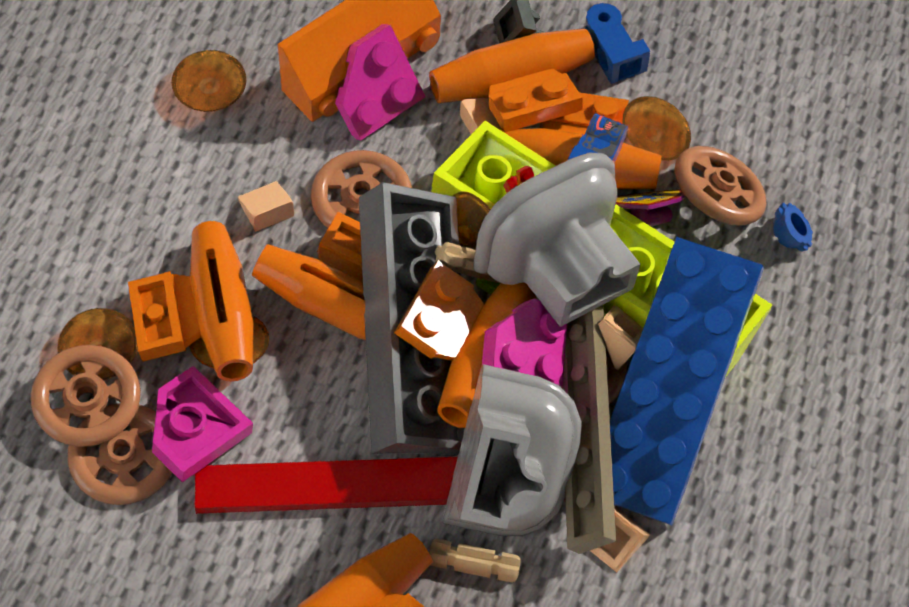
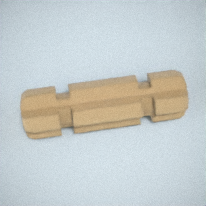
[434,242,499,283]
[429,539,521,583]

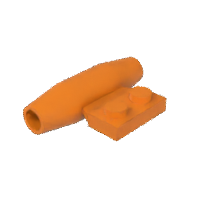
[429,28,595,133]
[499,92,662,189]
[252,212,366,341]
[128,221,254,382]
[394,260,537,428]
[297,533,432,607]

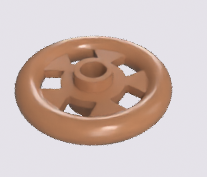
[675,146,767,226]
[311,150,412,229]
[31,345,141,447]
[68,403,172,505]

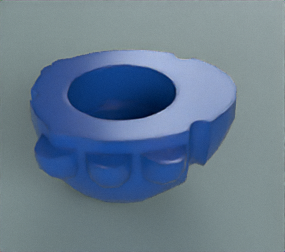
[773,203,813,252]

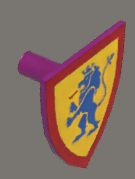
[616,189,686,226]

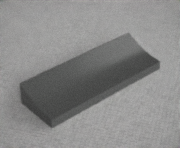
[359,182,465,455]

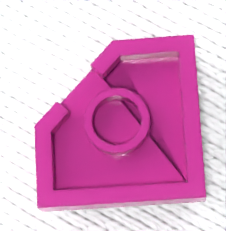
[335,24,426,141]
[482,298,567,388]
[152,366,253,482]

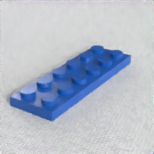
[610,237,764,526]

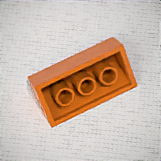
[278,0,441,122]

